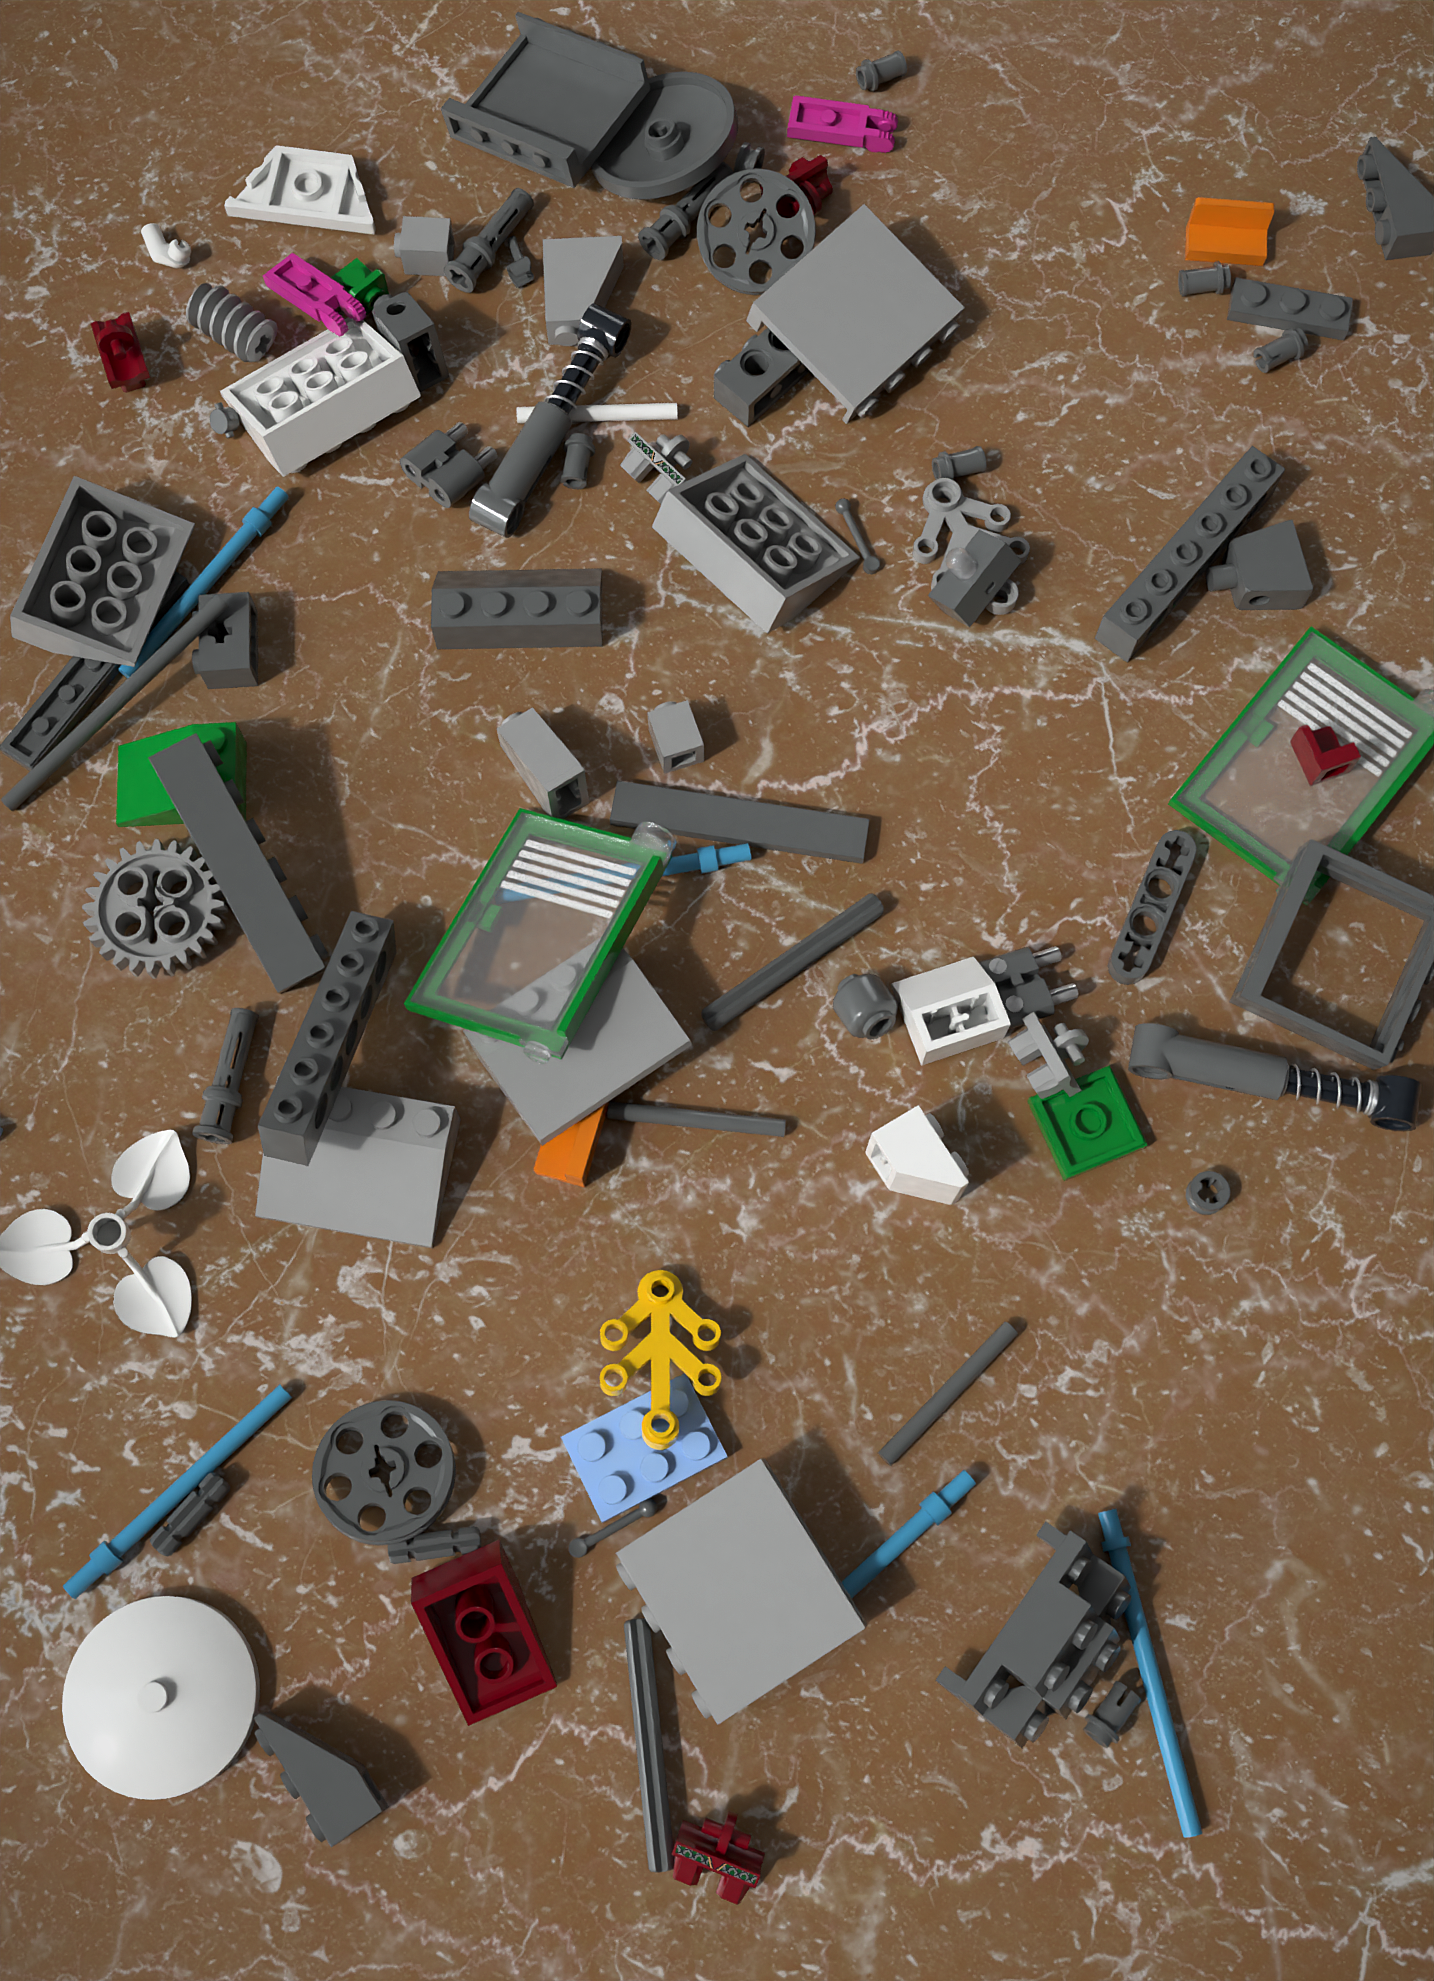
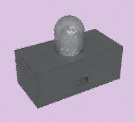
[928,529,1021,627]

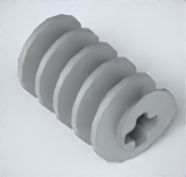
[186,283,278,362]

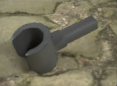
[507,236,534,288]

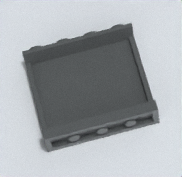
[441,12,650,188]

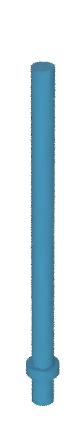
[1098,1509,1203,1838]

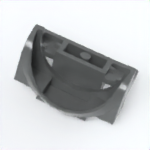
[936,1521,1131,1749]

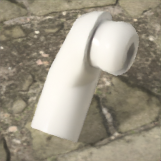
[141,223,191,268]

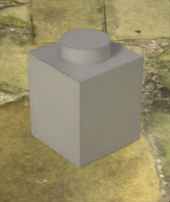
[394,216,455,276]
[647,700,704,774]

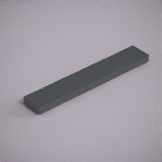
[0,571,190,771]
[610,780,869,864]

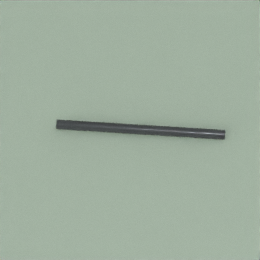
[1,594,229,811]

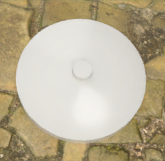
[62,1596,260,1800]

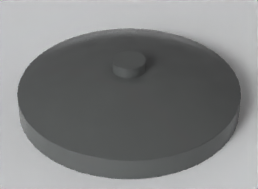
[591,72,738,199]

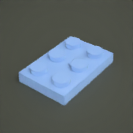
[561,1373,728,1523]

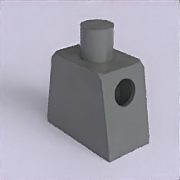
[372,292,450,392]
[1205,520,1313,610]

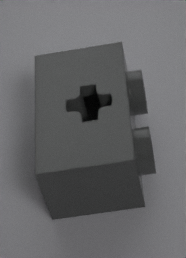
[192,592,258,689]

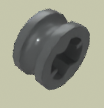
[734,142,765,183]
[1185,1171,1230,1215]

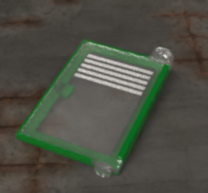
[1168,626,1434,906]
[404,808,677,1064]

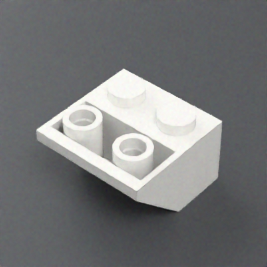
[891,956,1011,1066]
[865,1105,969,1205]

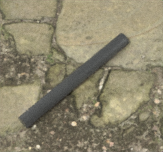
[607,1101,786,1137]
[878,1321,1018,1466]

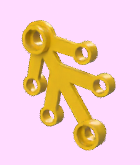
[599,1270,721,1450]

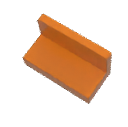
[1185,197,1275,266]
[534,1101,609,1188]

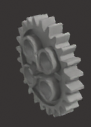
[82,839,228,979]

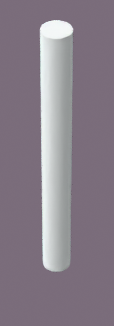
[517,403,678,424]

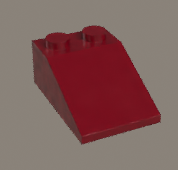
[411,1539,557,1726]

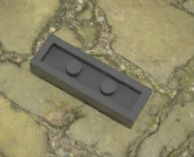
[1227,277,1353,341]

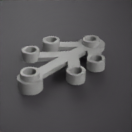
[912,478,1030,615]

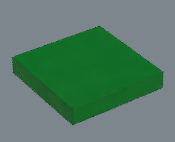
[1027,1065,1148,1181]

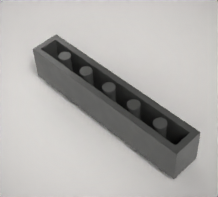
[148,733,330,994]

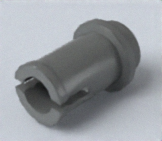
[856,50,907,92]
[1178,261,1231,297]
[1253,328,1308,373]
[560,433,596,489]
[932,446,987,480]
[1083,1681,1141,1748]

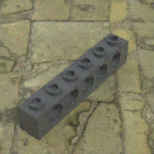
[714,328,810,427]
[1095,446,1285,663]
[258,911,397,1166]

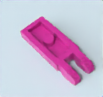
[787,95,898,153]
[263,253,367,337]

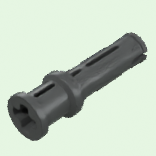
[638,162,734,260]
[444,188,534,293]
[192,1008,259,1144]

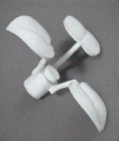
[0,1130,192,1338]

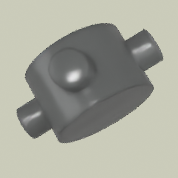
[210,402,239,439]

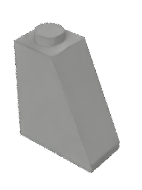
[543,236,624,346]
[496,707,589,819]

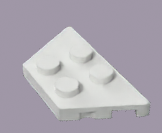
[224,145,376,235]

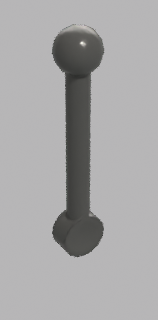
[835,498,880,574]
[569,1499,658,1558]

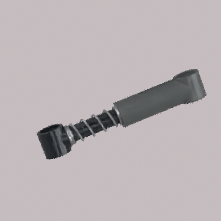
[469,303,632,538]
[1128,1023,1422,1132]

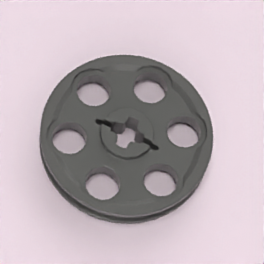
[697,169,816,295]
[312,1400,456,1546]

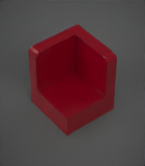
[1290,724,1361,786]

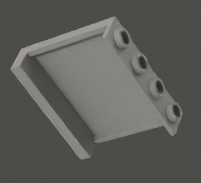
[746,204,965,424]
[616,1458,868,1725]

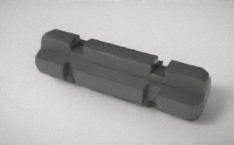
[150,1472,231,1556]
[388,1526,482,1564]

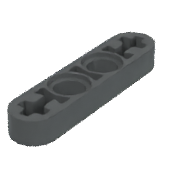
[1107,830,1197,985]

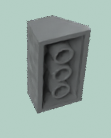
[431,568,603,650]

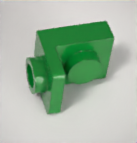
[331,258,389,315]

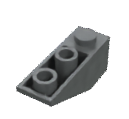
[1357,137,1434,260]
[254,1711,389,1847]

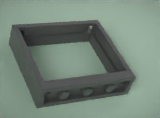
[1229,839,1434,1070]

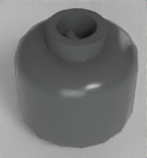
[832,974,898,1040]

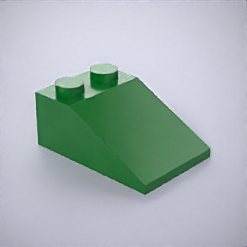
[116,722,247,827]

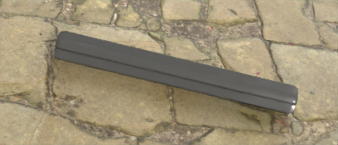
[701,893,884,1031]
[624,1618,675,1873]

